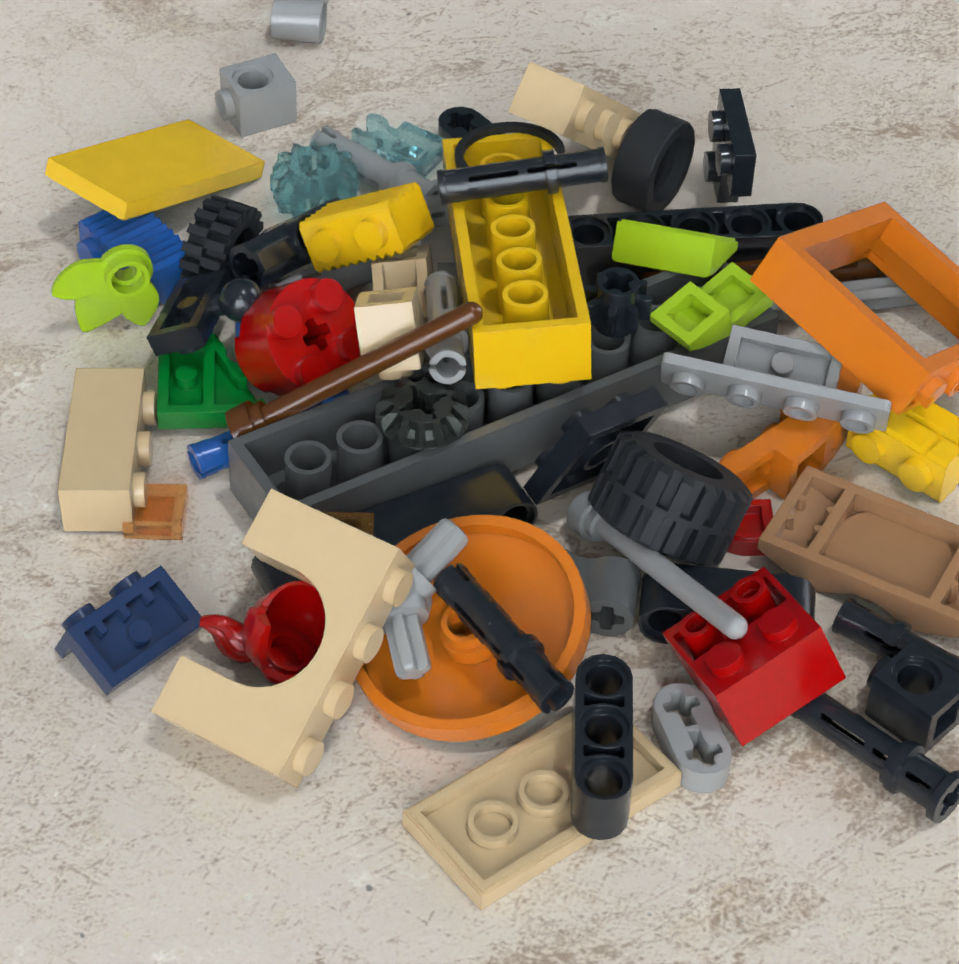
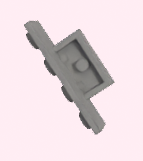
[661,325,892,434]

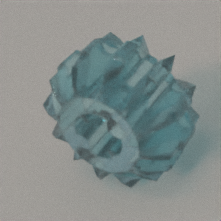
[270,140,359,218]

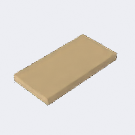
[402,711,682,910]

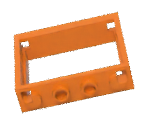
[750,201,959,415]

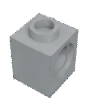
[215,53,297,137]

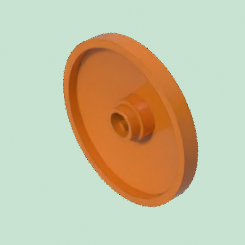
[356,515,591,742]

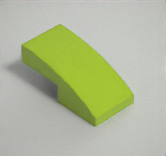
[650,262,773,352]

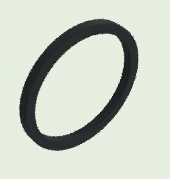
[455,122,565,168]

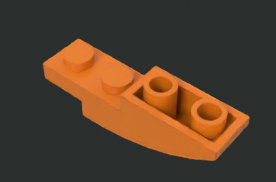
[719,365,863,500]

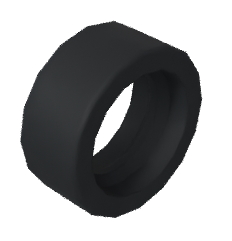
[611,109,695,211]

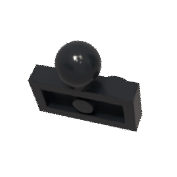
[147,268,262,356]

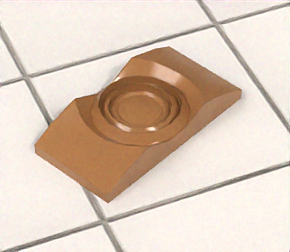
[758,465,959,638]

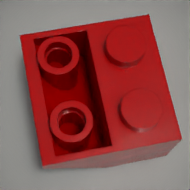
[662,566,846,747]

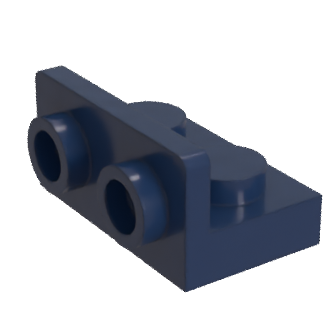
[54,566,202,696]

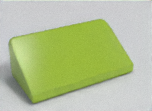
[612,219,738,278]

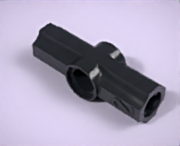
[225,197,340,288]

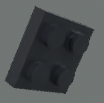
[523,387,668,505]

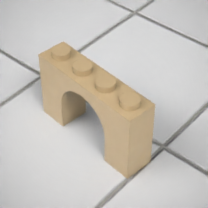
[151,489,415,788]

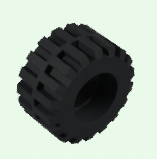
[588,431,753,565]

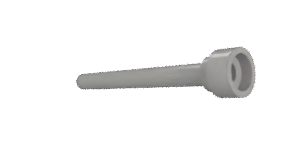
[567,490,748,639]

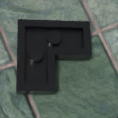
[703,88,757,203]

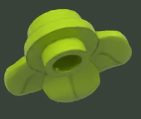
[51,244,159,332]

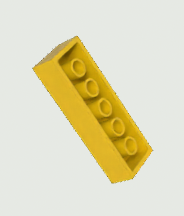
[442,133,592,390]

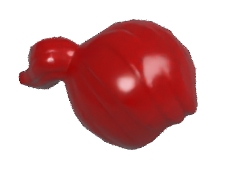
[199,581,325,685]

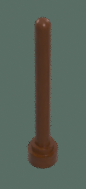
[225,301,483,438]

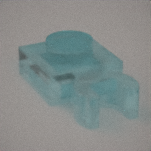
[352,113,446,177]

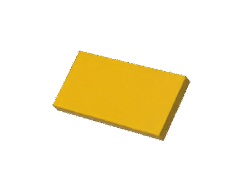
[45,119,265,221]

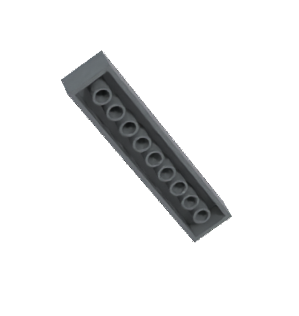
[228,262,779,521]

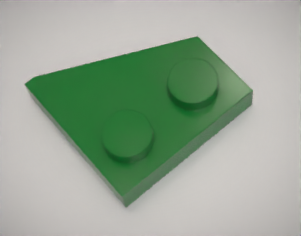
[157,334,266,429]

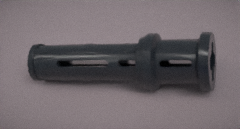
[791,692,959,824]

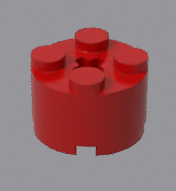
[235,278,361,396]

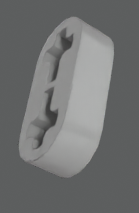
[651,683,732,794]

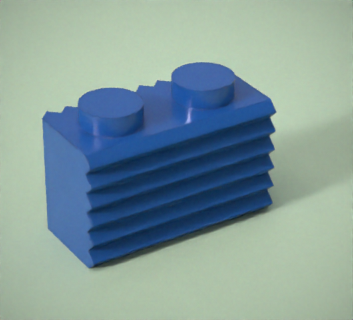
[77,210,185,306]

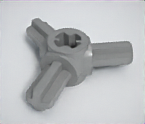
[382,518,469,680]

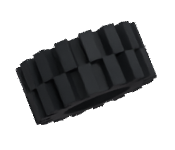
[179,195,264,279]

